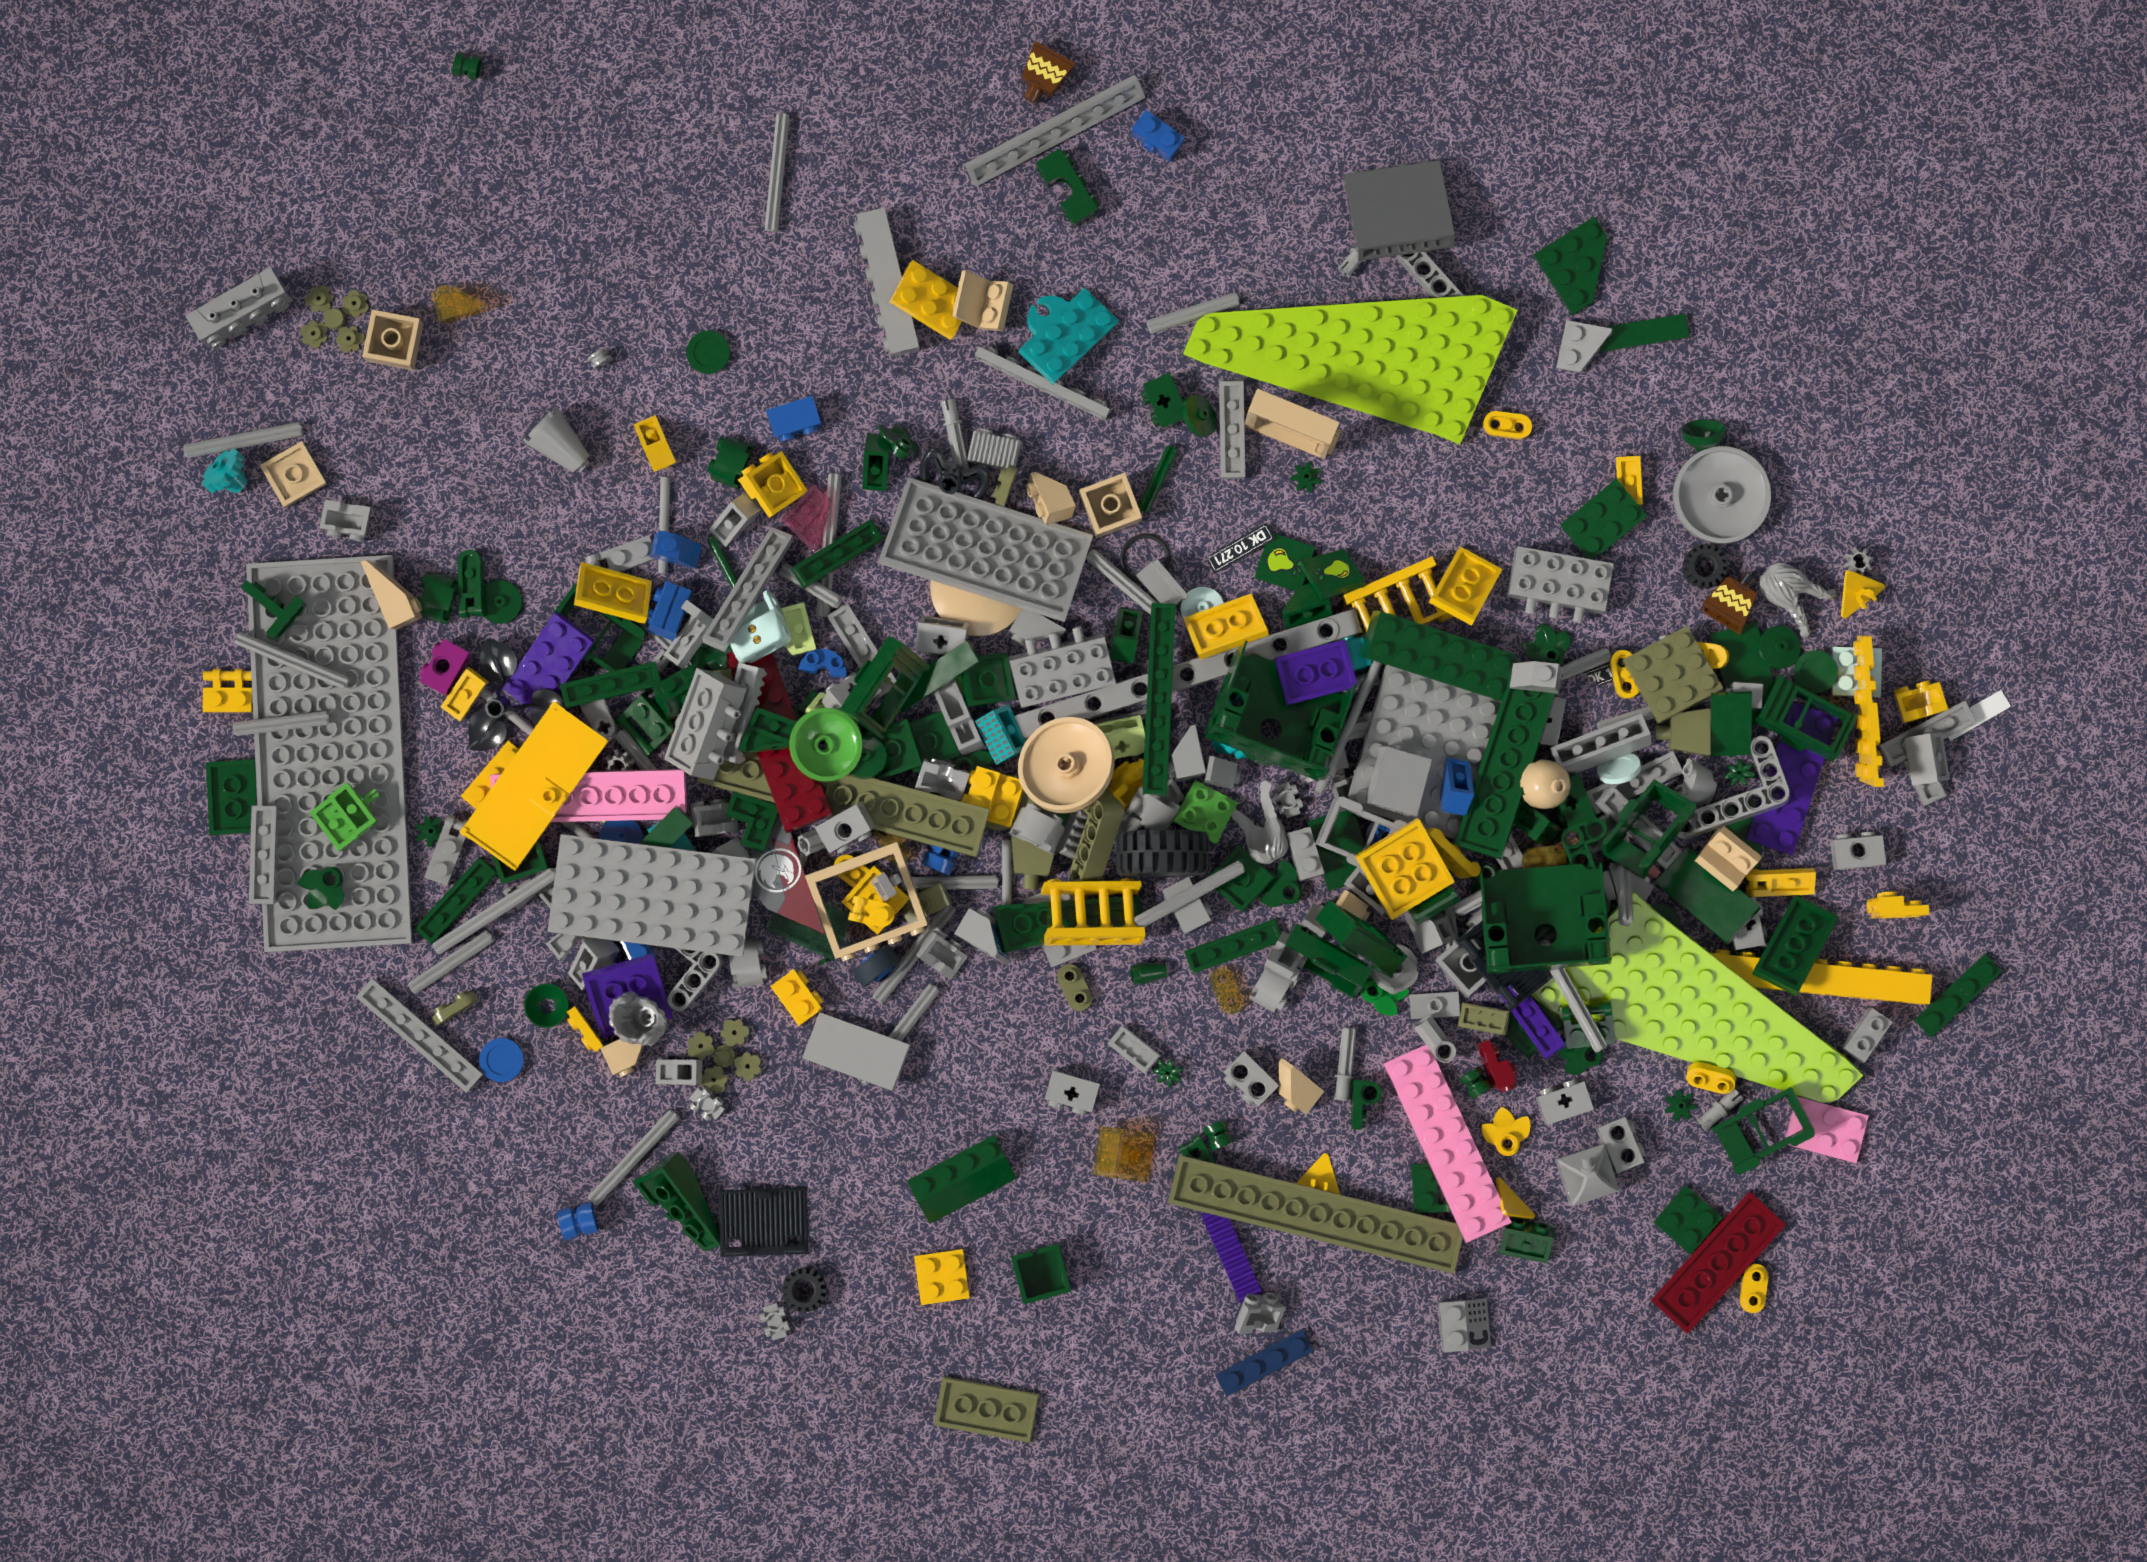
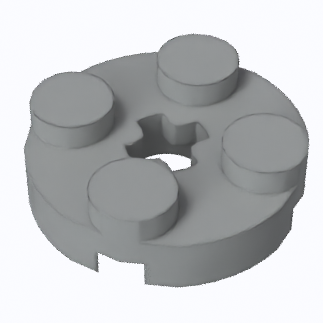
[1369,944,1419,994]

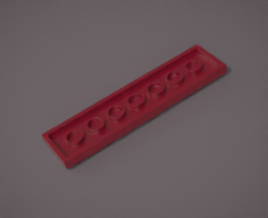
[726,651,832,833]

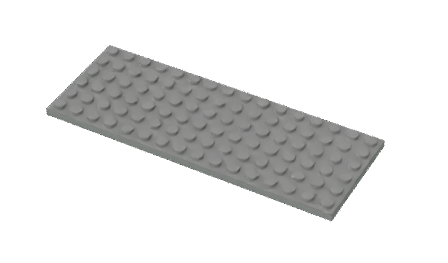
[246,555,413,953]

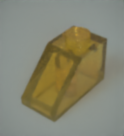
[431,285,488,325]

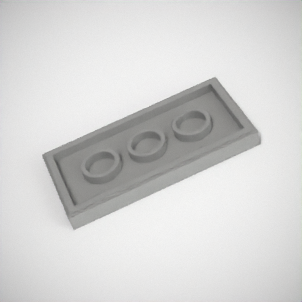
[802,1012,911,1092]

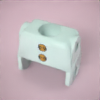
[730,590,792,664]

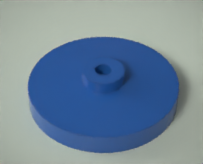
[599,820,643,844]
[479,1038,524,1082]

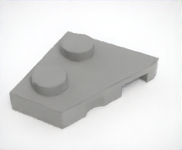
[1556,320,1613,373]

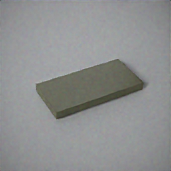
[934,1376,1039,1443]

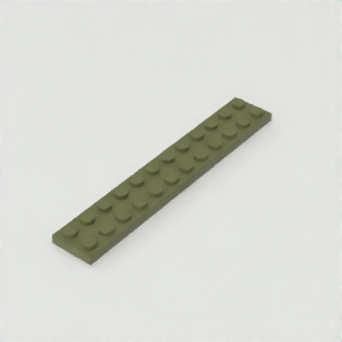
[697,752,991,858]
[1167,1155,1463,1274]

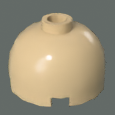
[1520,760,1571,809]

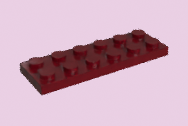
[1650,1191,1786,1334]

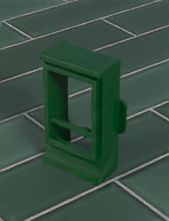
[544,584,646,672]
[840,636,931,739]
[1754,675,1858,762]
[1602,779,1696,879]
[1315,900,1408,978]
[1285,923,1374,999]
[1712,1086,1815,1175]

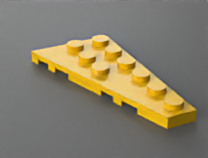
[1853,635,1884,787]

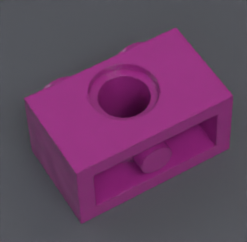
[419,639,472,697]

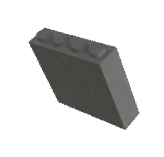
[1344,160,1455,261]

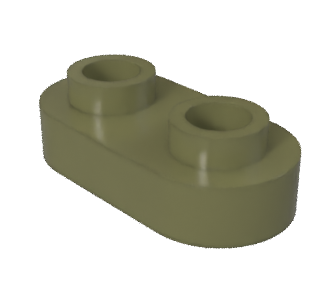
[992,464,1018,507]
[1057,964,1092,1011]
[432,990,479,1026]

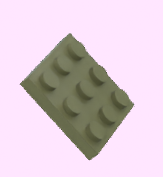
[1622,626,1723,724]

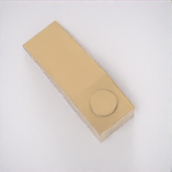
[361,560,423,630]

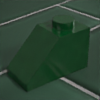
[862,433,891,492]
[1282,583,1333,630]
[1110,607,1144,663]

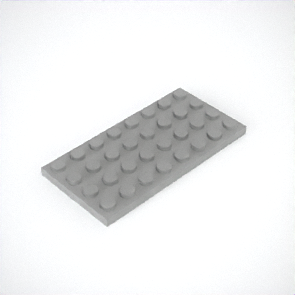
[878,477,1093,622]
[547,834,756,957]

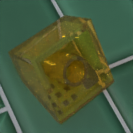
[1093,1126,1155,1183]

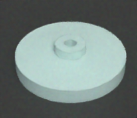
[1181,587,1224,618]
[1597,753,1641,784]

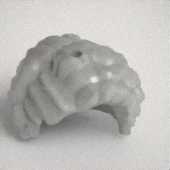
[609,991,667,1046]

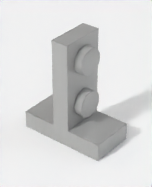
[663,600,714,669]

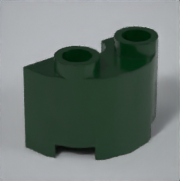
[707,435,755,490]
[417,572,458,625]

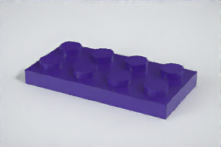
[503,611,596,710]

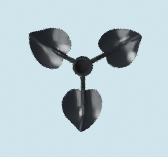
[468,638,570,751]

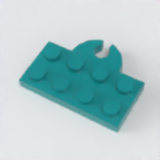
[1018,287,1119,385]

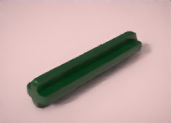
[1138,445,1178,513]

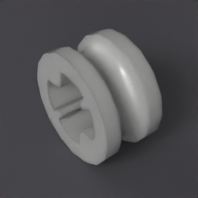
[588,348,612,370]

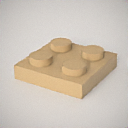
[260,441,327,508]

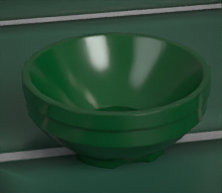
[1681,419,1726,451]
[524,983,569,1028]

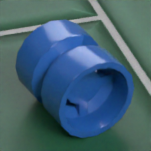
[921,845,960,876]
[557,1202,599,1241]

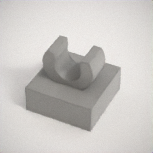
[871,872,902,902]

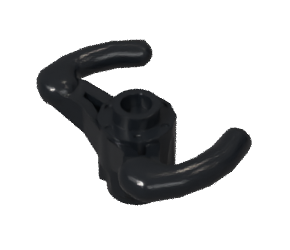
[919,447,990,499]

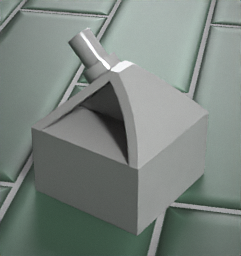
[1555,1144,1620,1206]

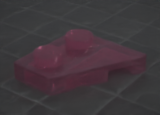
[781,484,833,552]

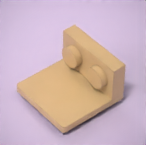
[952,270,1013,331]

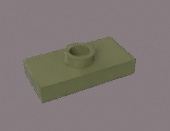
[901,882,953,924]
[1458,1002,1511,1036]

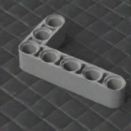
[1396,252,1464,298]
[1677,736,1790,839]
[667,948,724,1011]

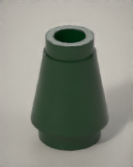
[1130,962,1167,986]

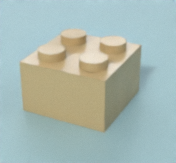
[362,310,424,371]
[1079,473,1142,539]

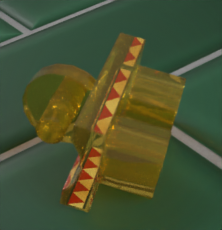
[1522,845,1566,869]

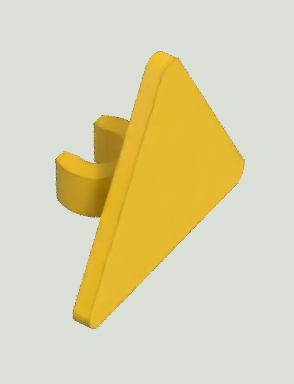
[1841,570,1885,619]
[1296,1153,1340,1195]
[1496,1177,1535,1219]

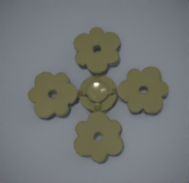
[300,285,369,353]
[687,1019,761,1093]

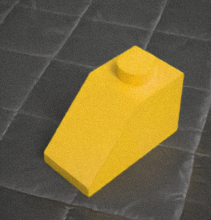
[633,415,676,472]

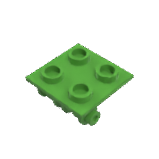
[1173,780,1238,844]

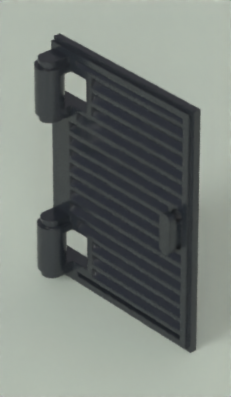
[1455,921,1553,1012]
[719,1187,808,1257]

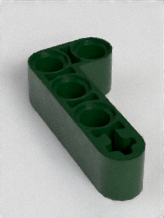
[1561,818,1610,915]

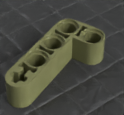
[1070,788,1123,882]

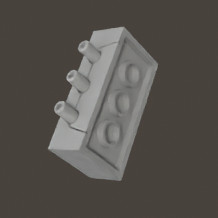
[185,267,293,349]
[1507,546,1614,623]
[1008,626,1116,708]
[664,668,746,780]

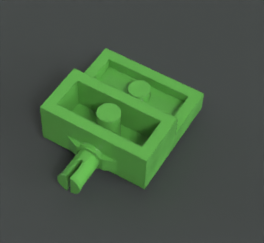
[309,782,380,852]

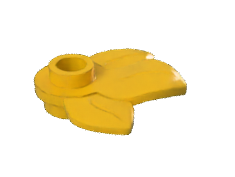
[1482,1107,1530,1156]

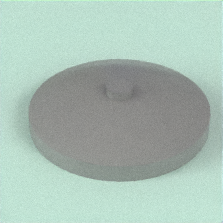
[1673,446,1771,544]

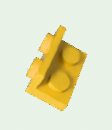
[770,969,824,1026]

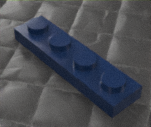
[1215,1329,1313,1397]

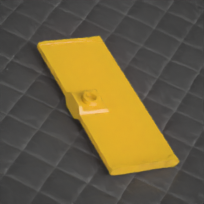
[459,701,609,871]

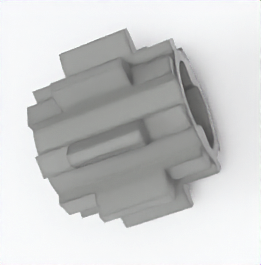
[1842,547,1873,575]
[604,749,635,771]

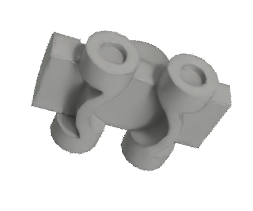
[1272,781,1303,819]
[689,1087,725,1121]
[759,1303,790,1340]

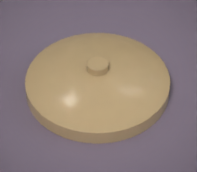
[930,580,1021,637]
[1018,717,1115,813]

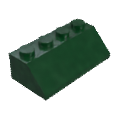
[907,1135,1017,1224]

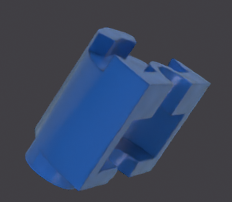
[798,649,847,679]

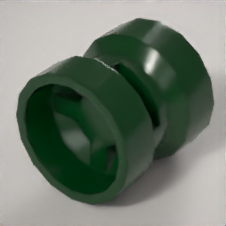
[452,52,482,81]
[1459,1066,1493,1099]
[1203,1119,1234,1151]

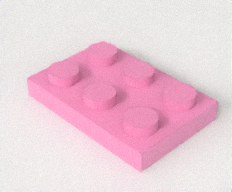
[1786,1097,1868,1163]

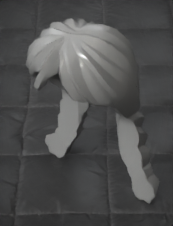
[1759,563,1837,638]
[1231,781,1288,864]

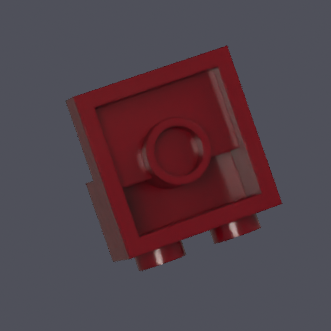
[1476,1039,1518,1092]

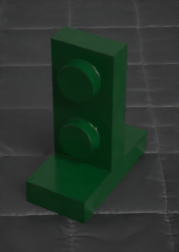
[240,580,308,642]
[1514,799,1563,848]

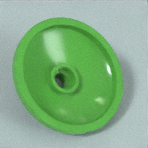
[789,708,862,782]

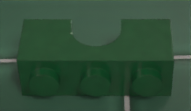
[1035,148,1099,228]

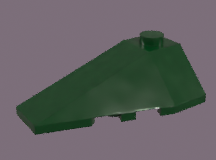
[633,1151,720,1252]

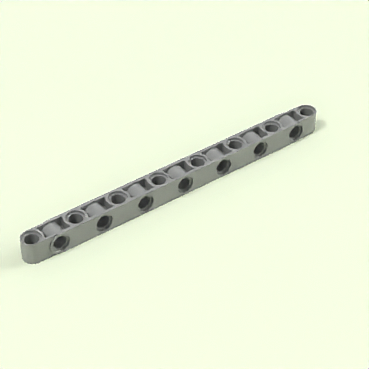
[1014,609,1363,739]

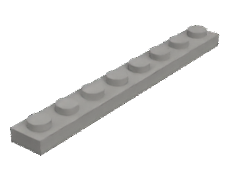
[964,75,1145,187]

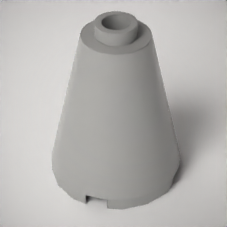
[522,406,590,473]

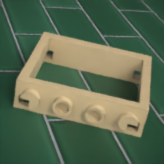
[1244,389,1341,459]
[805,842,929,961]

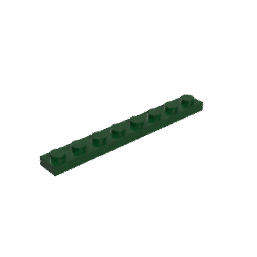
[1142,603,1176,797]

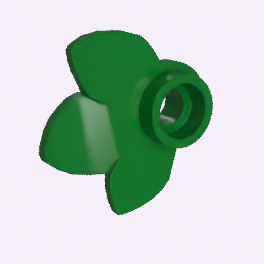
[1360,978,1409,1016]

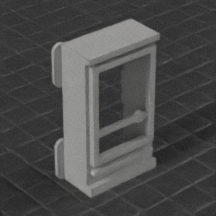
[1315,797,1408,868]

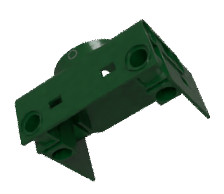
[1205,640,1357,781]
[1480,863,1612,974]

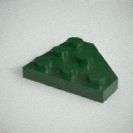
[1533,217,1607,316]

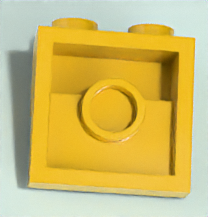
[738,451,808,518]
[961,766,1024,828]
[1867,892,1929,919]

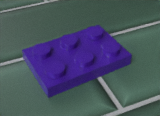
[1274,640,1358,706]

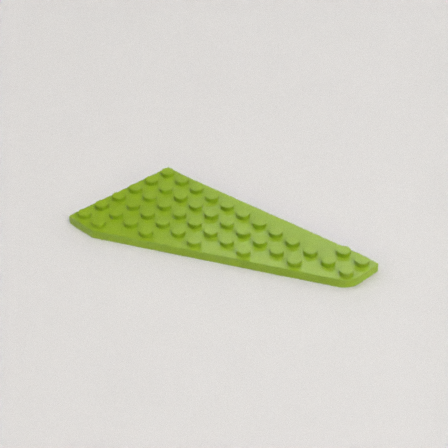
[1183,295,1518,445]
[1531,891,1863,1103]

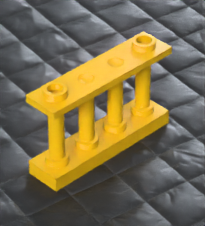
[1342,556,1452,632]
[1041,878,1145,946]

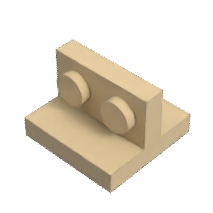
[1695,826,1762,891]

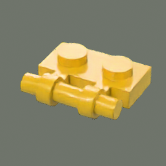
[203,669,253,713]

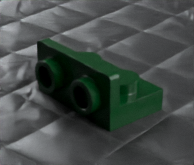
[1499,1217,1554,1264]

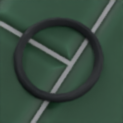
[1120,534,1171,584]

